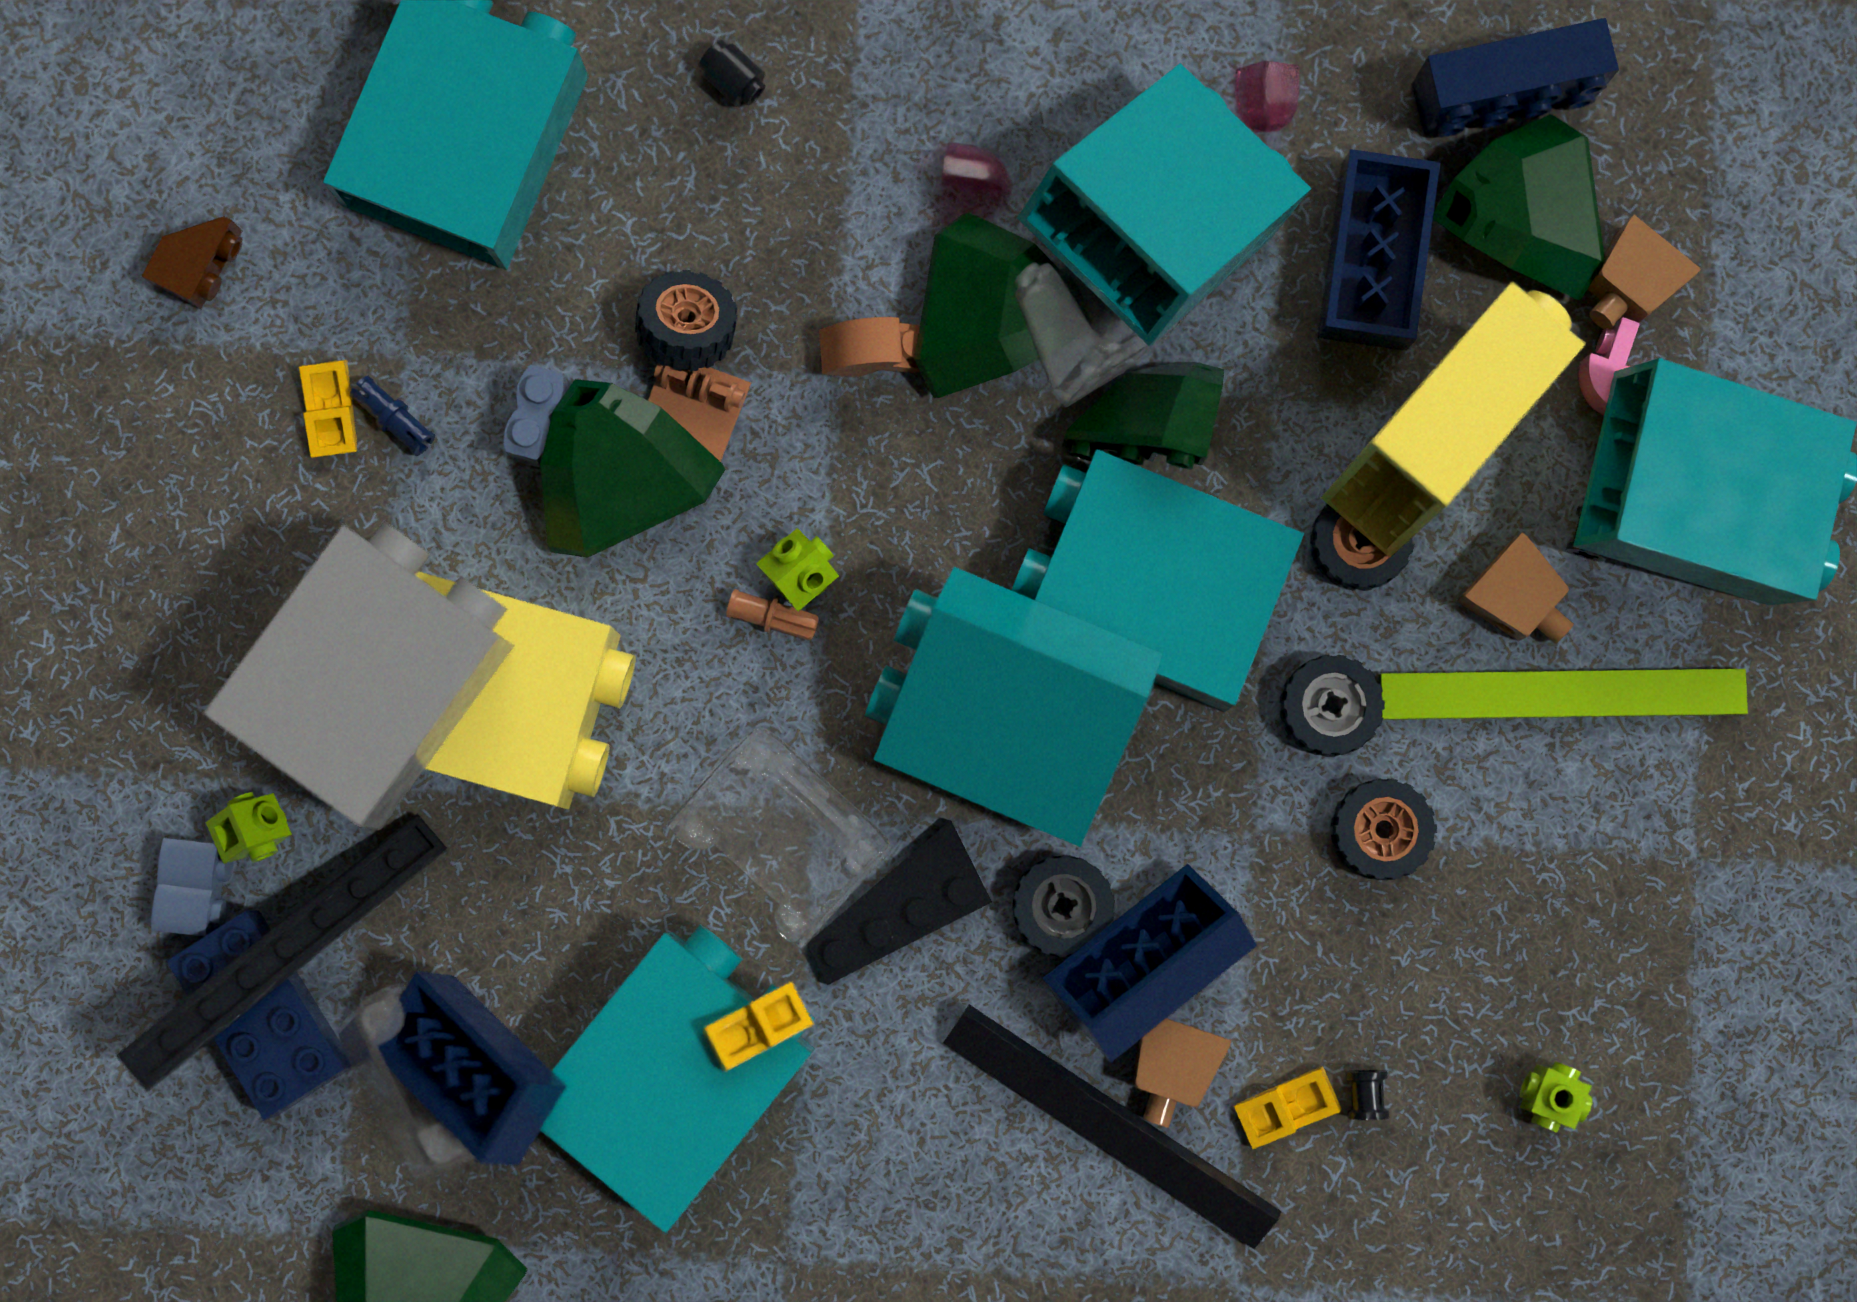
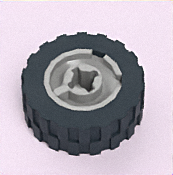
[1279,654,1385,757]

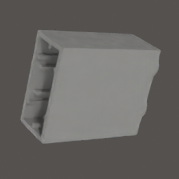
[203,521,514,830]

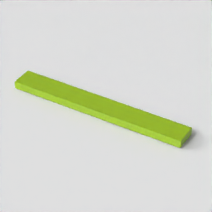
[1379,669,1748,720]

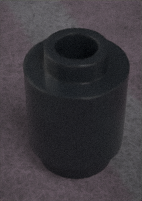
[699,40,766,106]

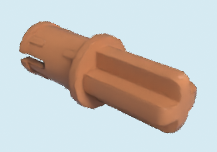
[726,589,819,640]

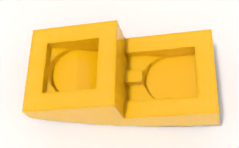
[299,359,357,458]
[702,982,813,1072]
[1234,1066,1342,1149]

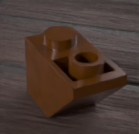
[141,216,242,309]

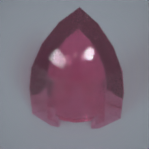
[1236,60,1300,132]
[942,141,1012,196]

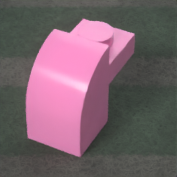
[1578,317,1640,416]

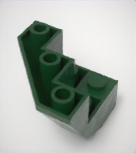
[1433,114,1605,300]
[914,212,1091,399]
[1062,361,1224,469]
[540,379,725,558]
[332,1210,528,1302]

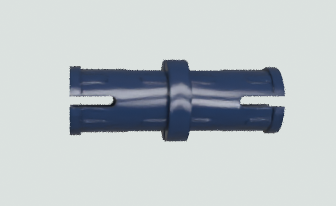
[349,376,435,456]

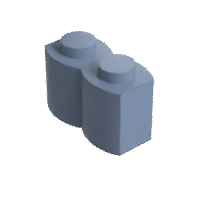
[504,365,570,468]
[151,838,233,936]

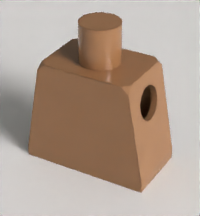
[1588,215,1701,330]
[1457,532,1574,644]
[1132,1018,1232,1128]

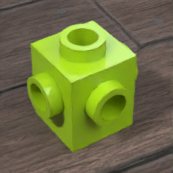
[756,528,839,611]
[206,792,292,864]
[1519,1061,1593,1133]

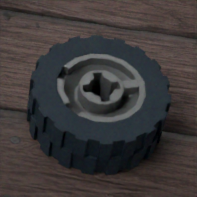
[1012,855,1115,957]

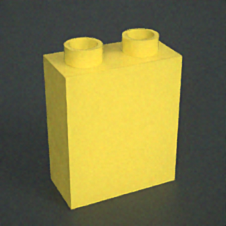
[1321,282,1585,557]
[416,571,636,810]

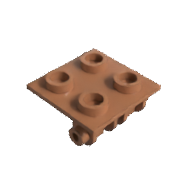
[648,364,751,462]

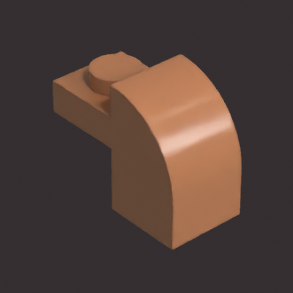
[819,317,920,377]

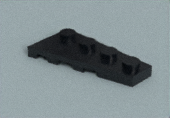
[807,820,992,985]

